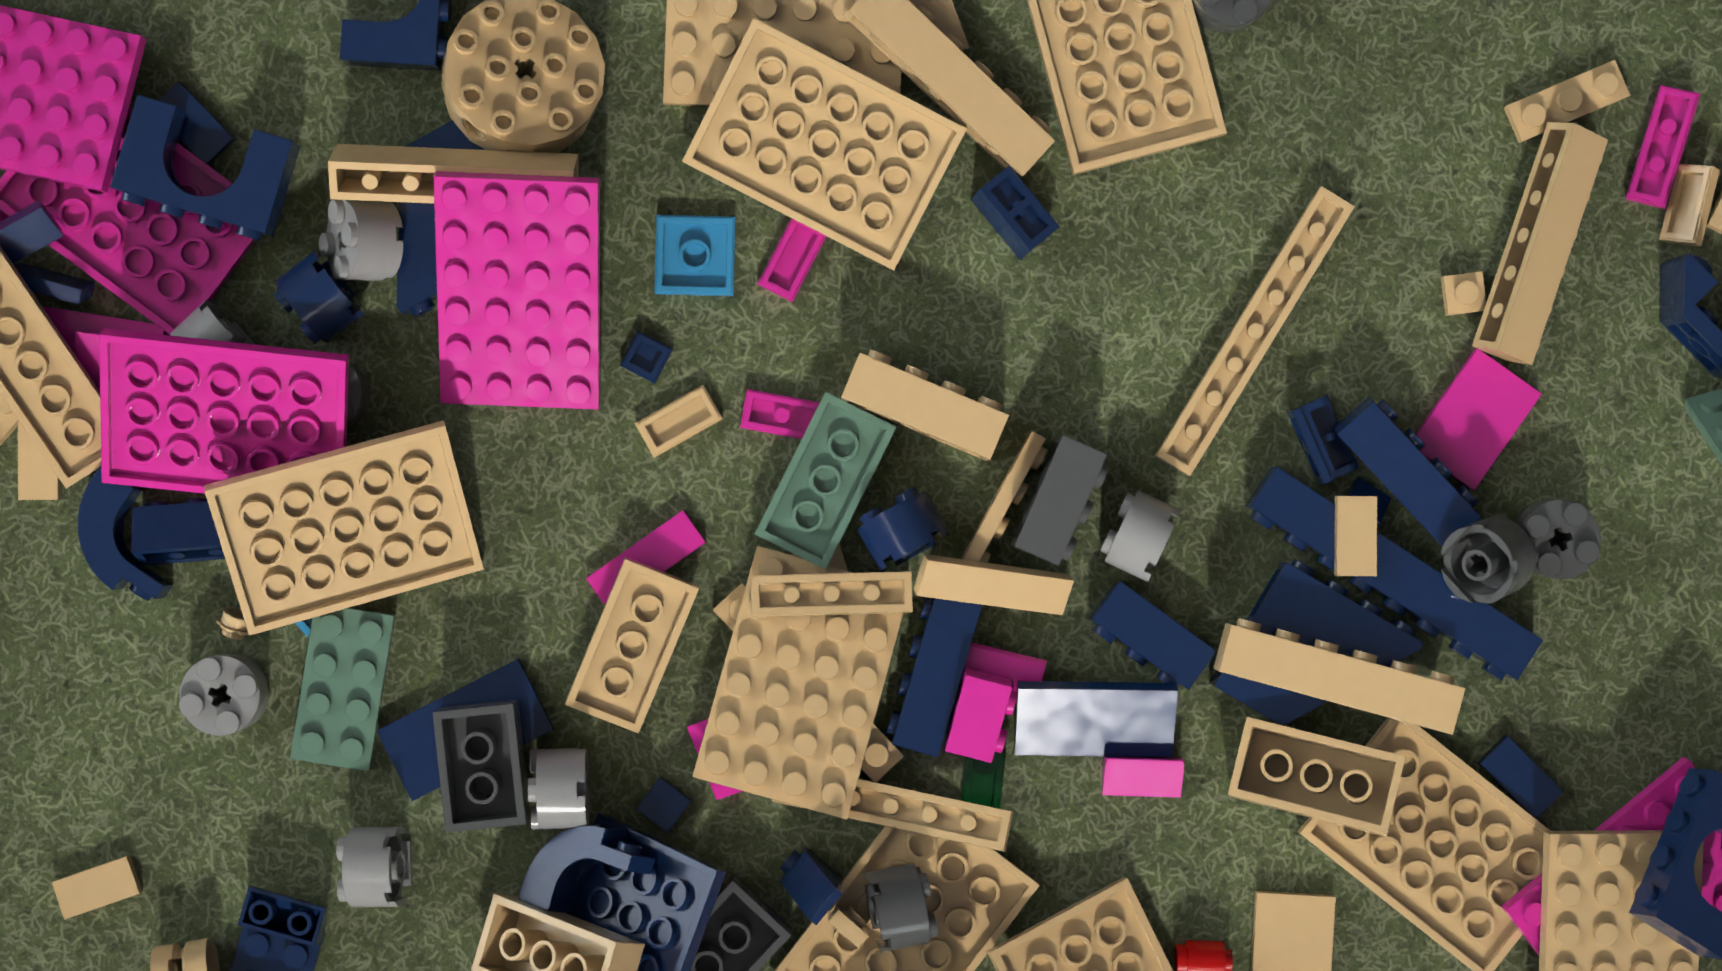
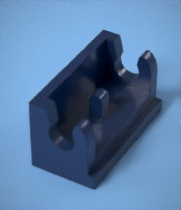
[971,166,1060,260]
[1287,394,1359,484]

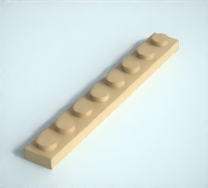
[1155,186,1355,476]

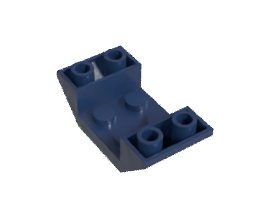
[1659,253,1722,378]
[230,885,327,971]

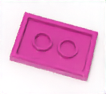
[1416,349,1542,490]

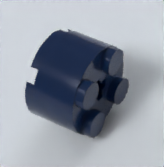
[274,250,366,344]
[857,487,950,572]

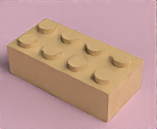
[841,349,1009,461]
[1228,717,1406,837]
[471,894,645,971]

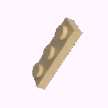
[1504,60,1631,143]

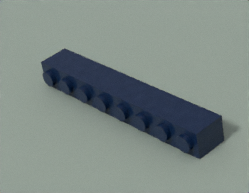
[1245,466,1543,681]

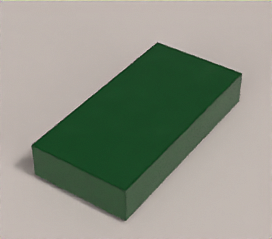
[961,749,1006,809]

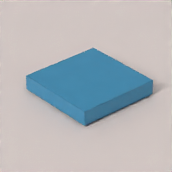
[654,215,736,296]

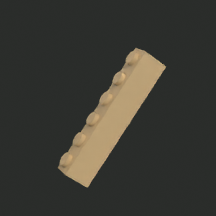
[844,0,1055,178]
[1472,122,1608,365]
[328,144,579,204]
[1213,618,1465,735]

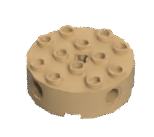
[441,0,605,153]

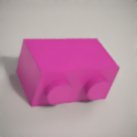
[945,667,1017,763]

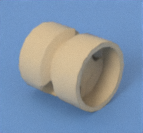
[150,937,220,971]

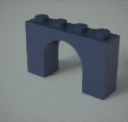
[340,0,452,71]
[110,95,301,241]
[1629,768,1722,960]

